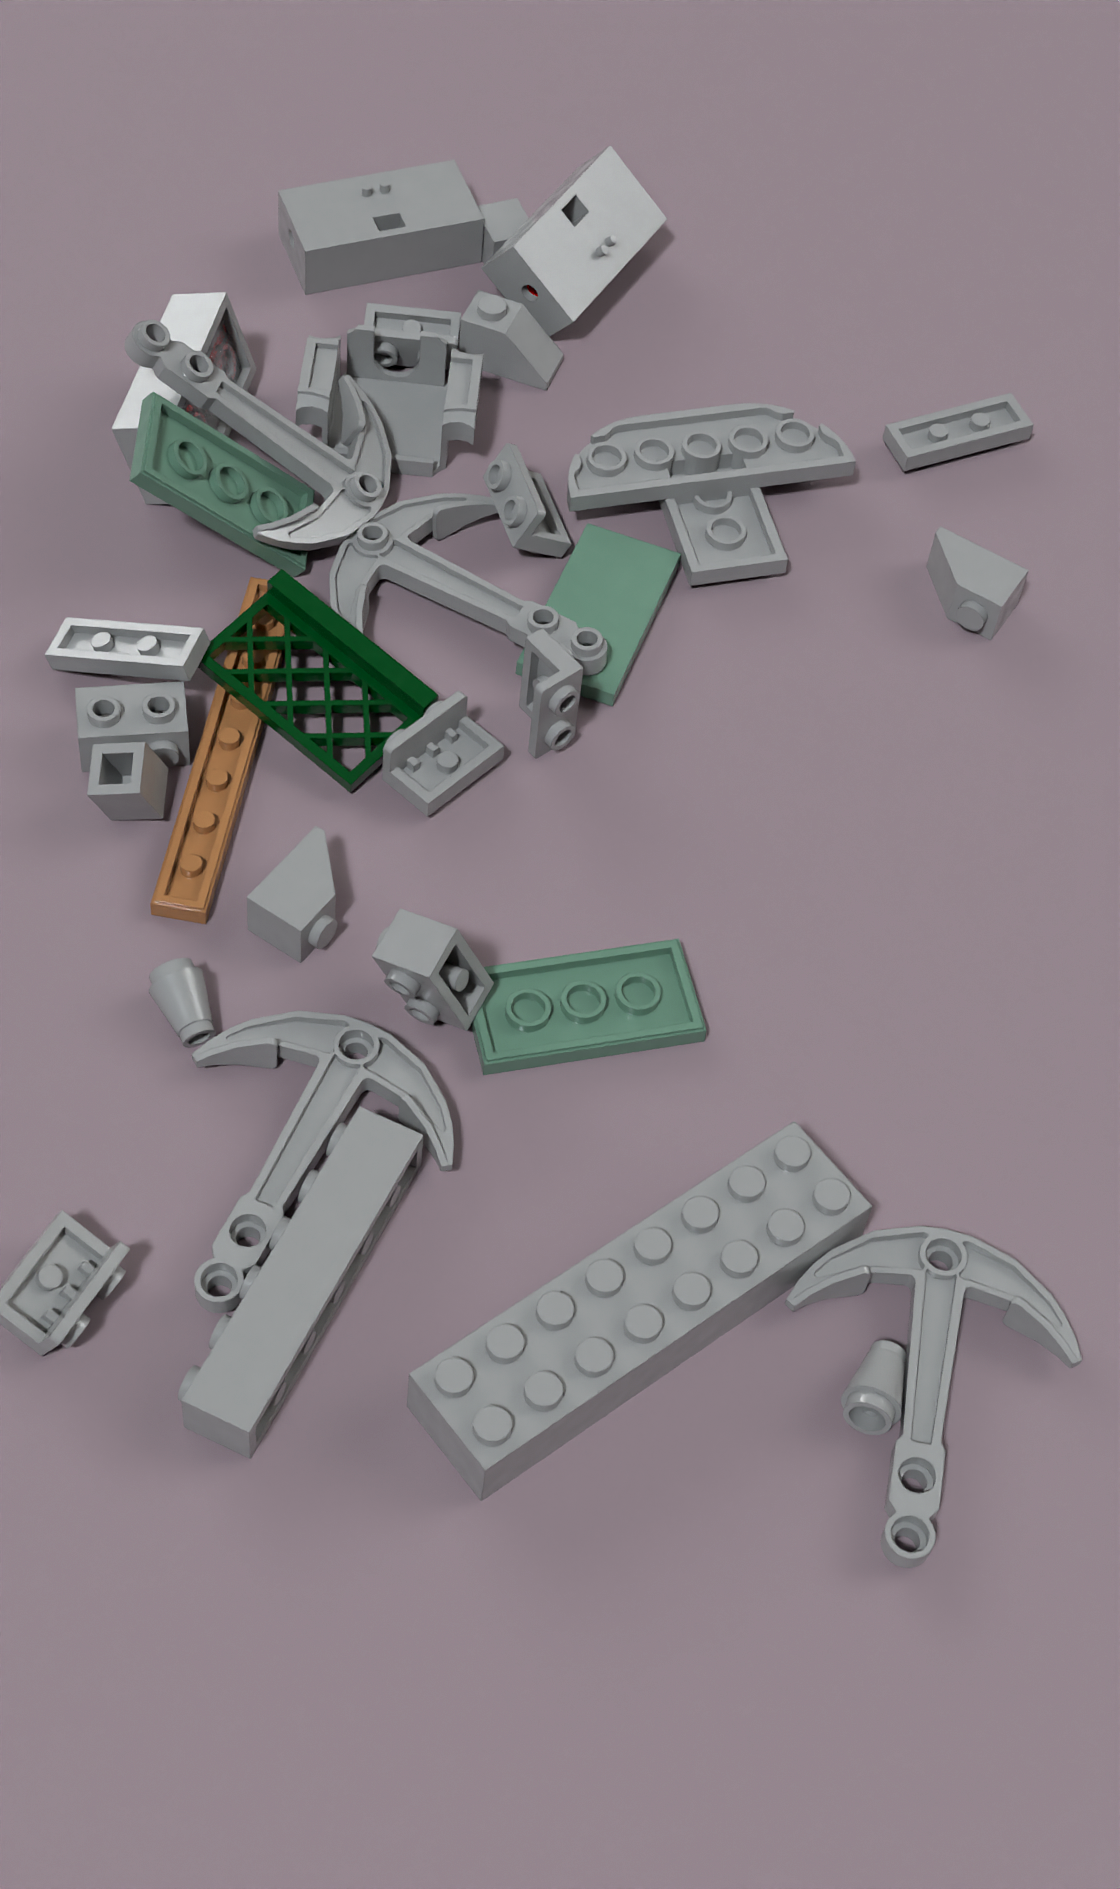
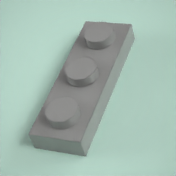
[882,393,1034,471]
[45,617,210,681]

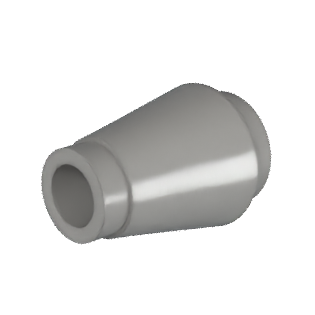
[149,958,216,1048]
[841,1340,906,1435]

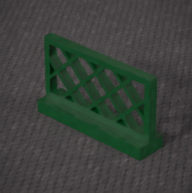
[198,569,438,793]

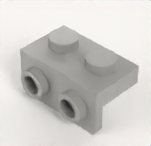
[364,303,461,371]
[483,443,571,558]
[519,628,583,759]
[382,691,504,817]
[0,1210,130,1356]

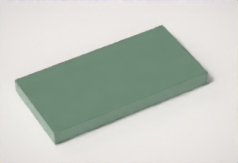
[129,392,315,578]
[515,523,681,706]
[471,938,707,1075]

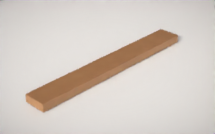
[150,577,291,924]

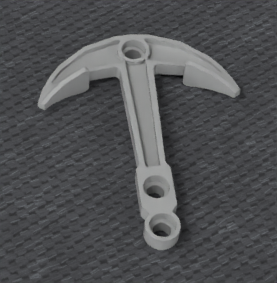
[124,320,392,551]
[329,493,608,675]
[192,1010,454,1313]
[785,1226,1082,1568]

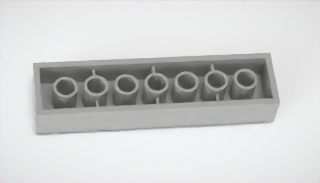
[407,1121,872,1501]

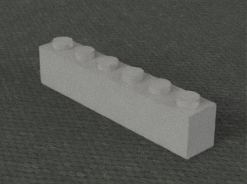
[178,1106,423,1459]

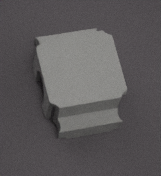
[296,324,484,477]

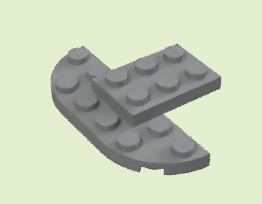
[566,403,856,586]

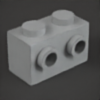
[75,681,190,772]
[372,908,494,1031]

